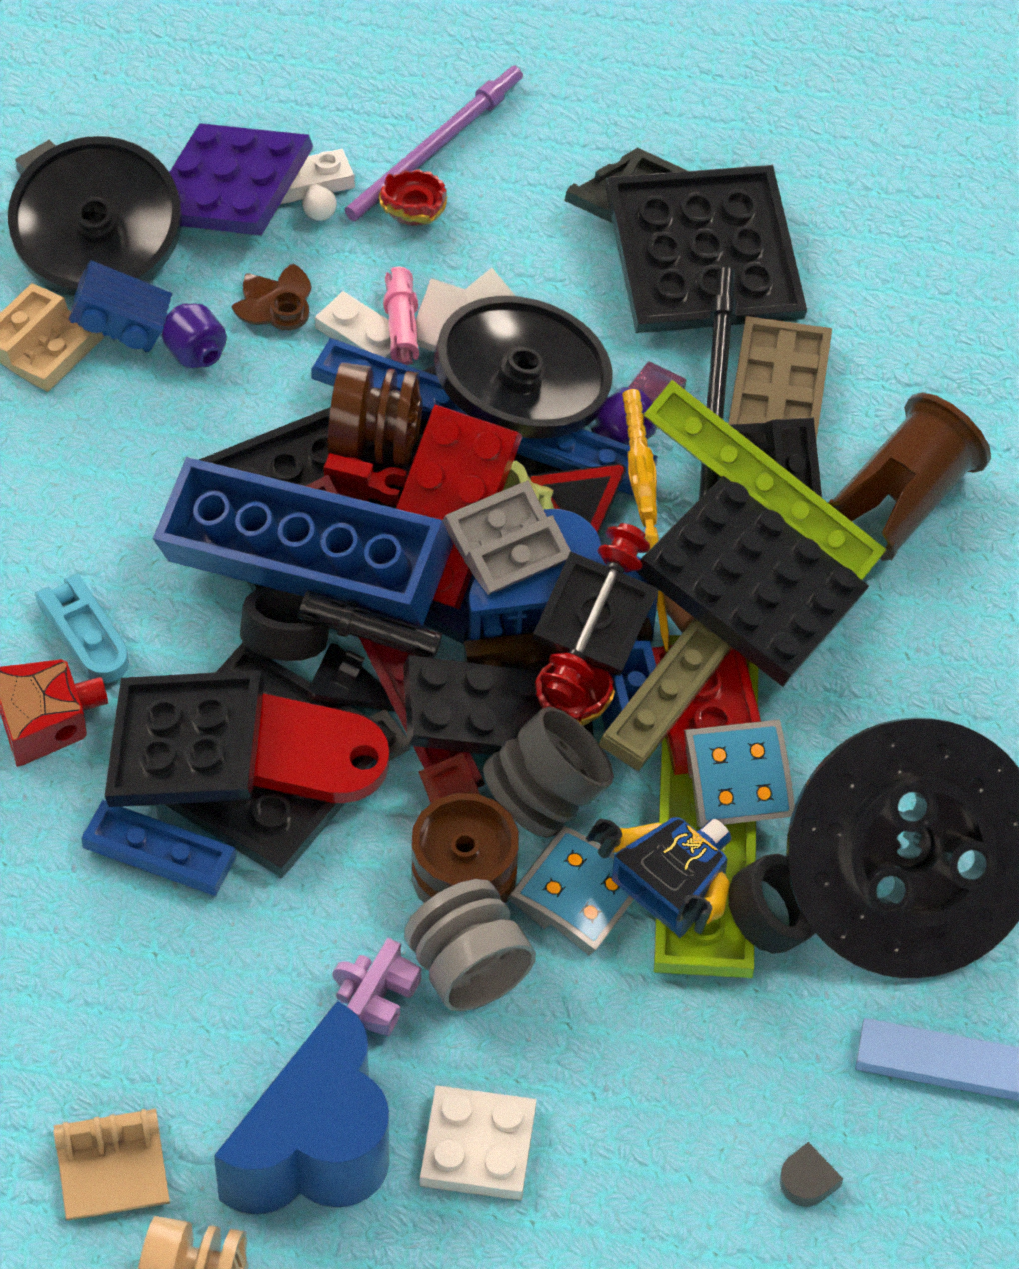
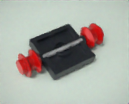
[532,523,658,703]

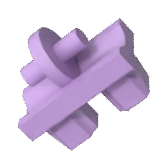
[332,938,421,1036]

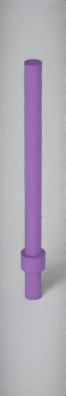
[344,65,523,221]

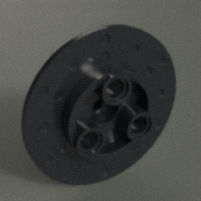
[786,717,1019,978]

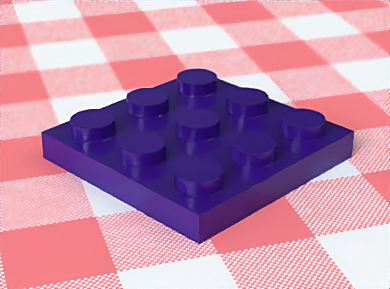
[169,123,313,236]

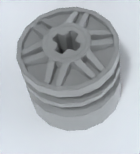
[404,879,536,1012]

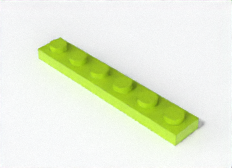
[644,380,887,580]

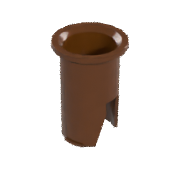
[828,392,992,561]

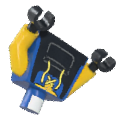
[585,817,731,938]

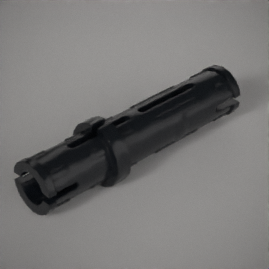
[298,589,443,658]

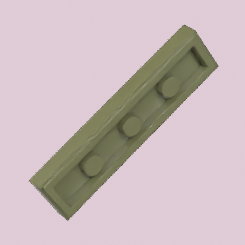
[598,618,732,772]

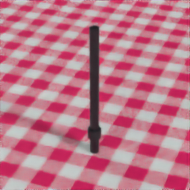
[698,267,737,501]

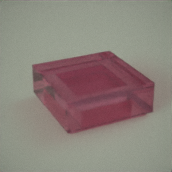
[628,361,687,403]

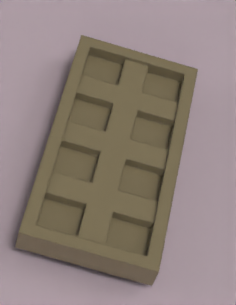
[728,316,832,440]

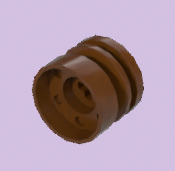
[328,362,422,467]

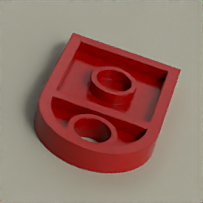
[253,693,389,803]

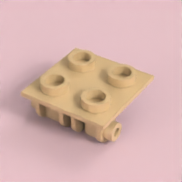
[53,1109,170,1221]

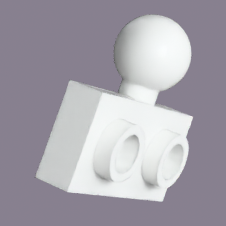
[281,149,355,221]

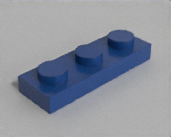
[81,800,236,897]

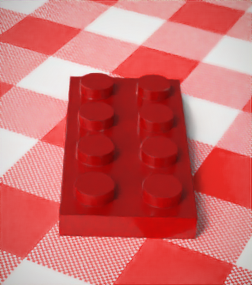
[396,404,523,610]

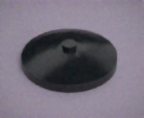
[8,136,182,296]
[434,296,613,439]

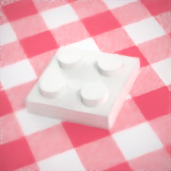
[420,1085,536,1201]

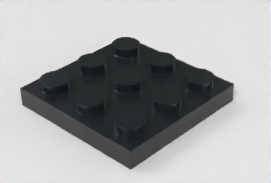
[104,670,265,807]

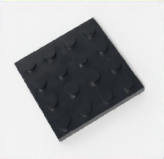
[605,165,807,333]
[635,475,869,687]
[164,642,396,878]

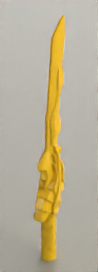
[622,389,670,652]

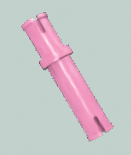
[383,267,419,365]

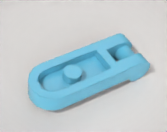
[35,573,129,683]

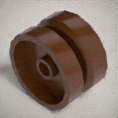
[411,793,519,903]

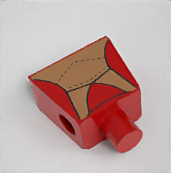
[0,659,108,767]

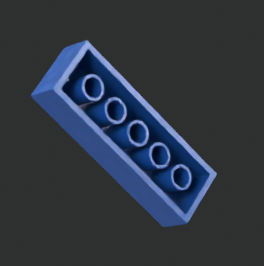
[153,457,454,627]

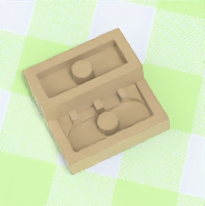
[0,283,104,392]

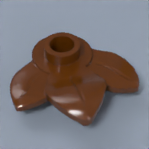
[232,264,312,330]

